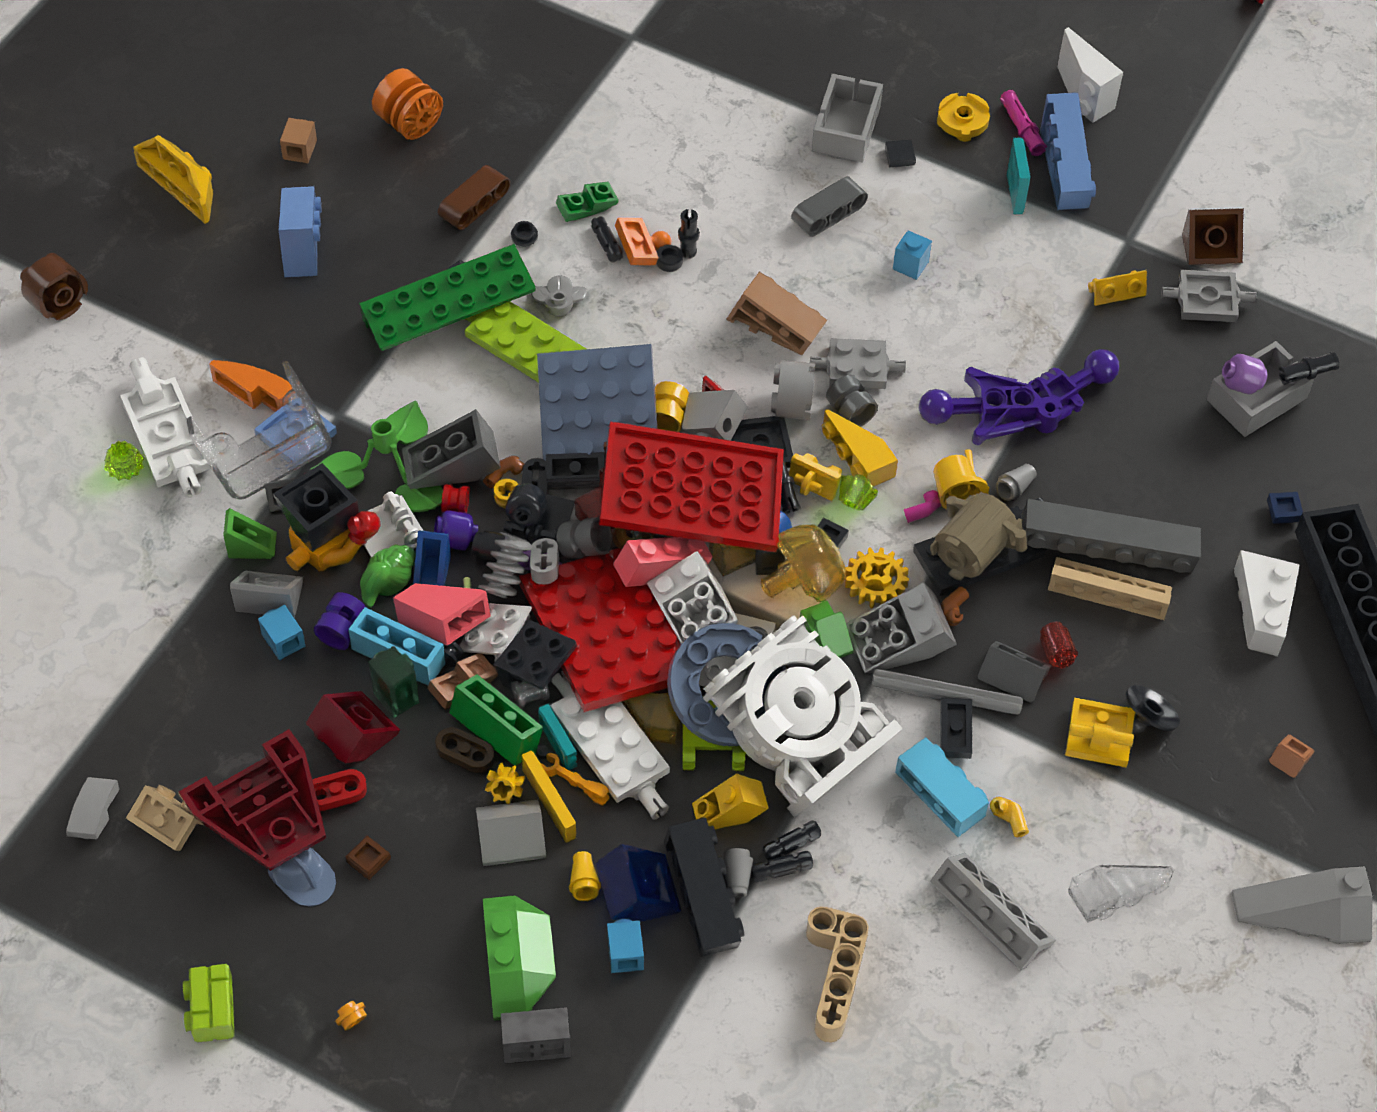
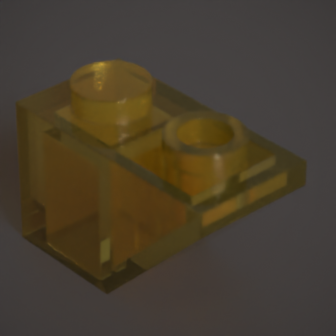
[621,693,680,745]

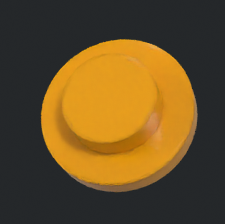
[335,1001,367,1031]

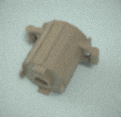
[930,492,1027,581]

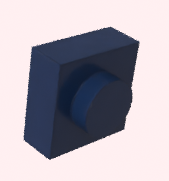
[1267,492,1303,524]

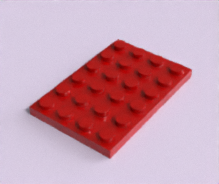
[599,421,784,552]
[519,548,681,712]

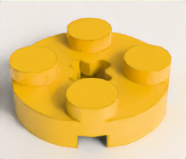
[937,93,990,142]

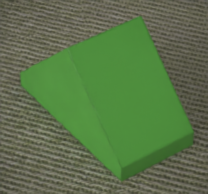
[223,508,277,559]

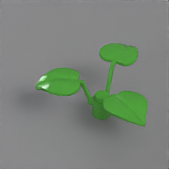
[310,401,443,512]

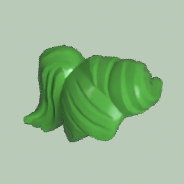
[360,544,416,608]

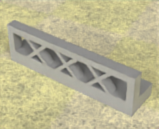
[930,852,1056,970]

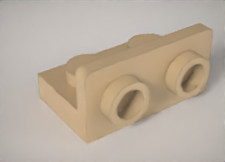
[126,785,204,851]

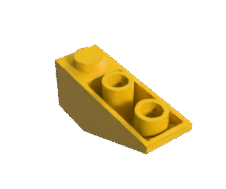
[821,409,898,490]

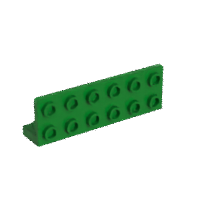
[359,244,536,351]

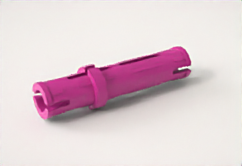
[1000,90,1047,156]

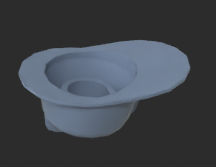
[268,848,336,907]

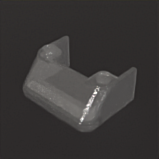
[186,361,332,500]

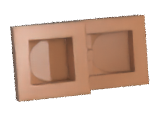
[427,653,498,709]

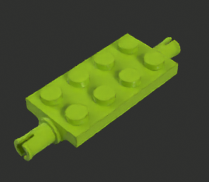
[465,301,586,383]

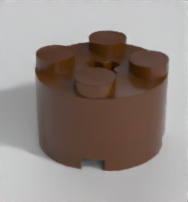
[20,253,88,320]

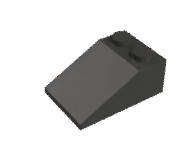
[402,409,501,489]

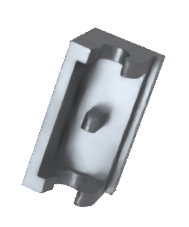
[501,1007,571,1063]

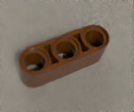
[438,165,511,230]

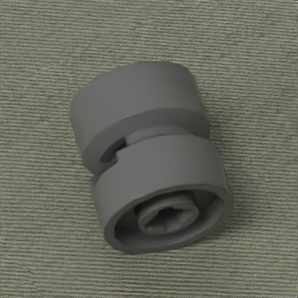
[826,374,878,427]
[557,517,613,560]

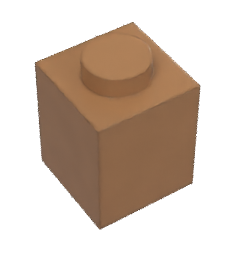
[280,118,317,163]

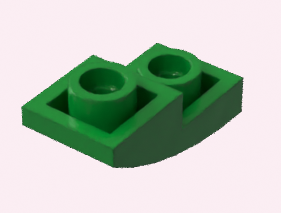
[556,181,619,222]

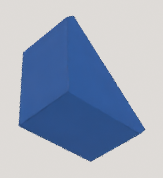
[413,530,451,586]

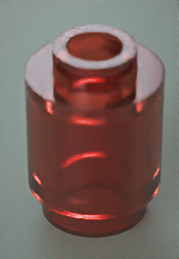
[1040,622,1078,668]

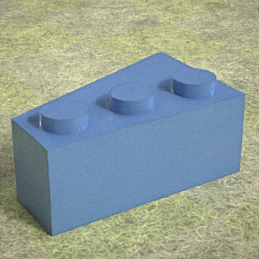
[279,186,322,277]

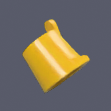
[933,449,989,510]

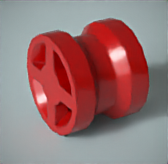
[441,484,469,513]

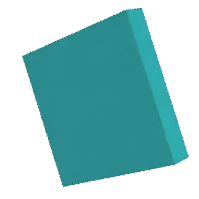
[1007,138,1030,214]

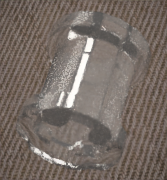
[511,681,549,708]

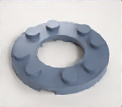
[667,623,786,746]

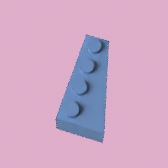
[1040,92,1096,210]

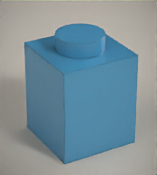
[893,230,932,280]
[258,605,305,660]
[607,919,644,973]

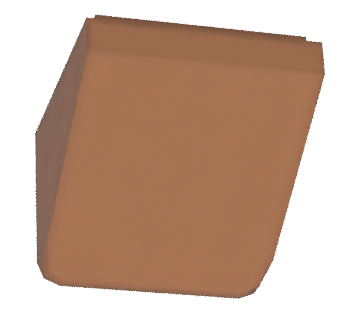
[1269,734,1315,778]

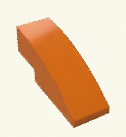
[209,360,297,412]

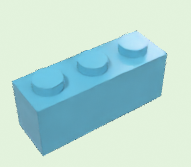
[349,607,445,685]
[895,737,989,837]

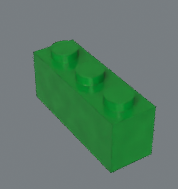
[449,674,543,766]

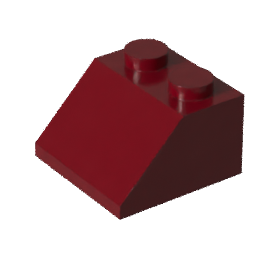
[306,691,400,763]

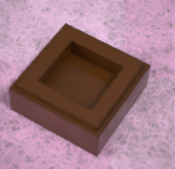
[345,835,391,880]

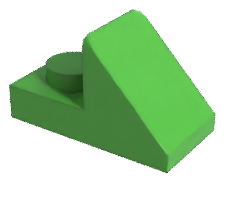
[800,601,854,658]

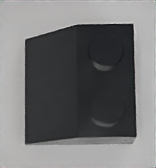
[273,463,359,552]

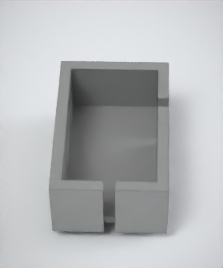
[812,73,883,163]
[1207,341,1315,437]

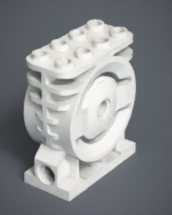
[703,615,903,818]

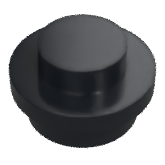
[511,221,538,247]

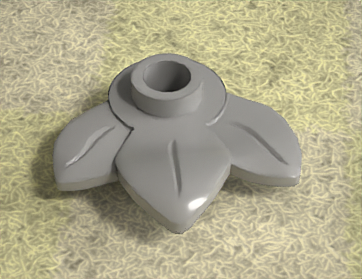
[531,275,586,316]

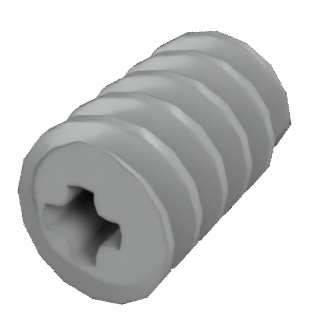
[478,532,533,598]

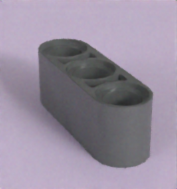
[791,176,868,237]

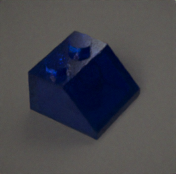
[595,844,681,922]

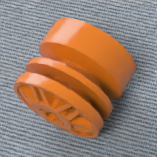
[372,68,443,140]

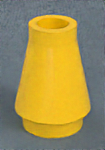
[569,851,601,901]

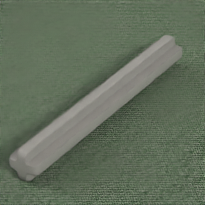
[872,669,1023,715]

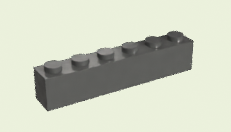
[1021,499,1201,573]

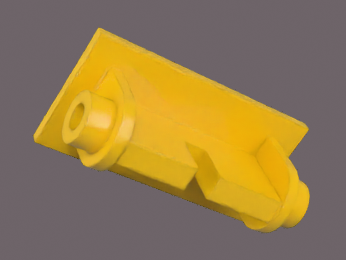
[1088,270,1147,306]

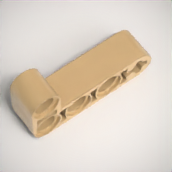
[806,906,869,1043]

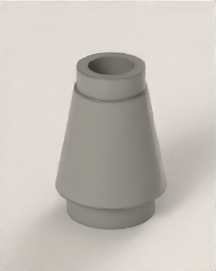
[995,464,1037,501]
[723,848,753,898]

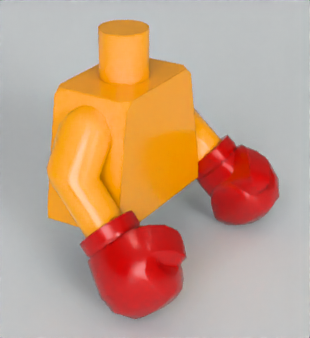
[286,472,381,571]

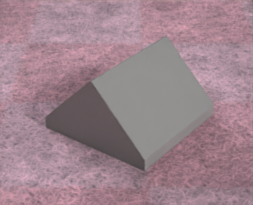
[230,571,303,618]
[476,799,546,866]

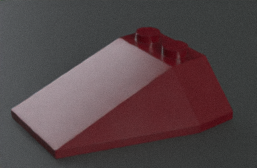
[178,729,326,871]

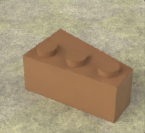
[726,271,827,355]

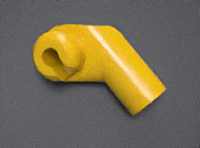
[990,797,1029,837]

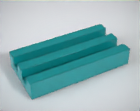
[538,703,577,770]

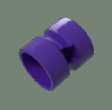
[313,592,367,650]

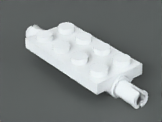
[120,357,213,498]
[550,671,670,820]

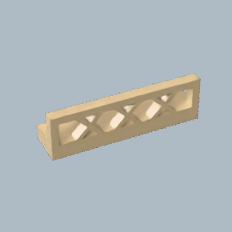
[1048,557,1172,620]

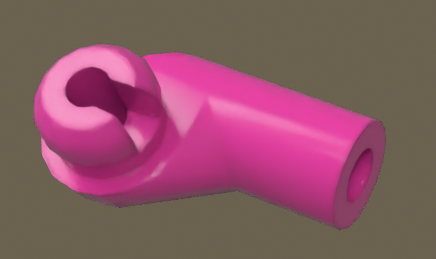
[904,490,941,523]

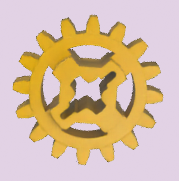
[844,547,909,608]

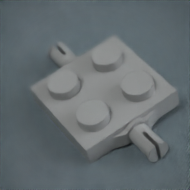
[1161,270,1257,322]
[810,338,906,389]

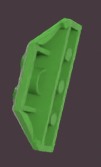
[483,895,556,1020]

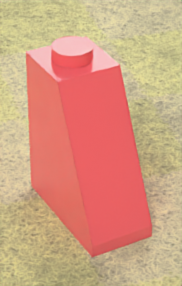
[393,583,491,646]

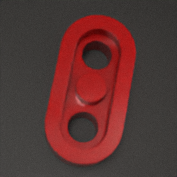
[312,769,367,811]

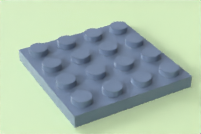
[537,344,657,461]

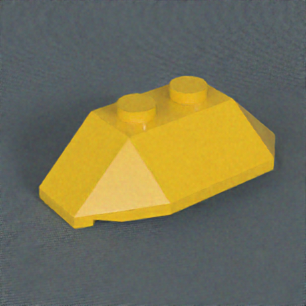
[133,135,213,224]

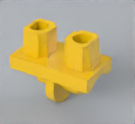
[789,453,842,501]

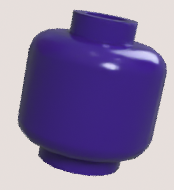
[434,511,478,551]

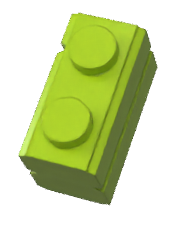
[183,964,235,1043]

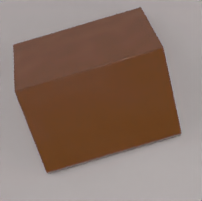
[1182,208,1244,265]

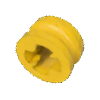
[494,479,518,508]

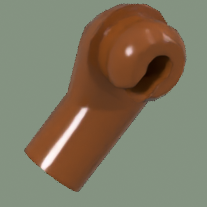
[483,455,524,488]
[941,587,969,626]

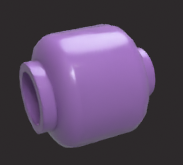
[1222,354,1267,394]

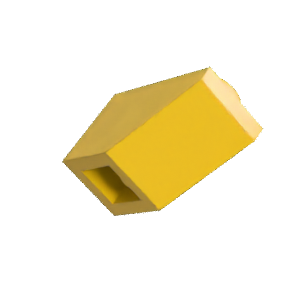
[692,774,769,829]

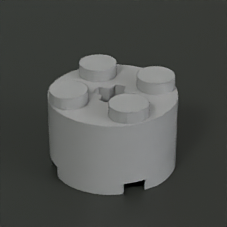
[771,360,815,420]

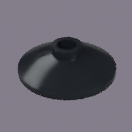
[1126,685,1180,731]

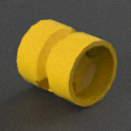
[655,381,689,432]

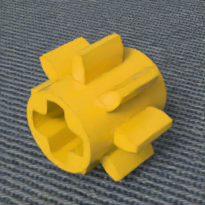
[485,763,525,804]

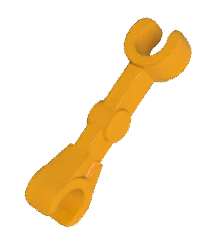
[540,753,610,806]

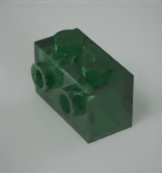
[368,646,419,718]

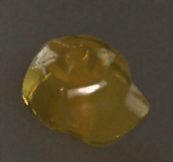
[761,524,846,602]

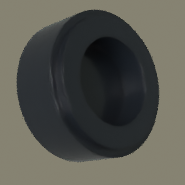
[656,245,683,272]

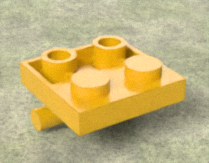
[1065,697,1135,767]

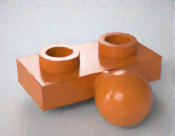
[615,218,672,265]

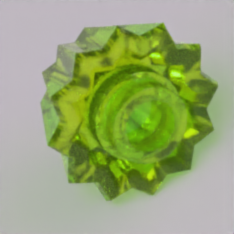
[104,441,145,481]
[838,475,878,511]

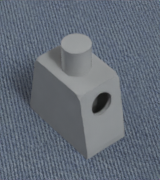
[682,390,748,441]

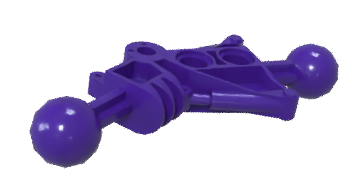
[918,349,1120,445]

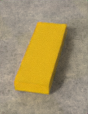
[521,751,576,843]

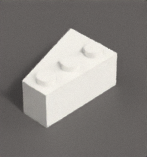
[1234,550,1300,656]

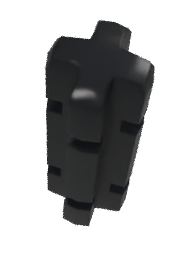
[591,216,623,262]
[762,820,821,860]
[751,851,813,882]

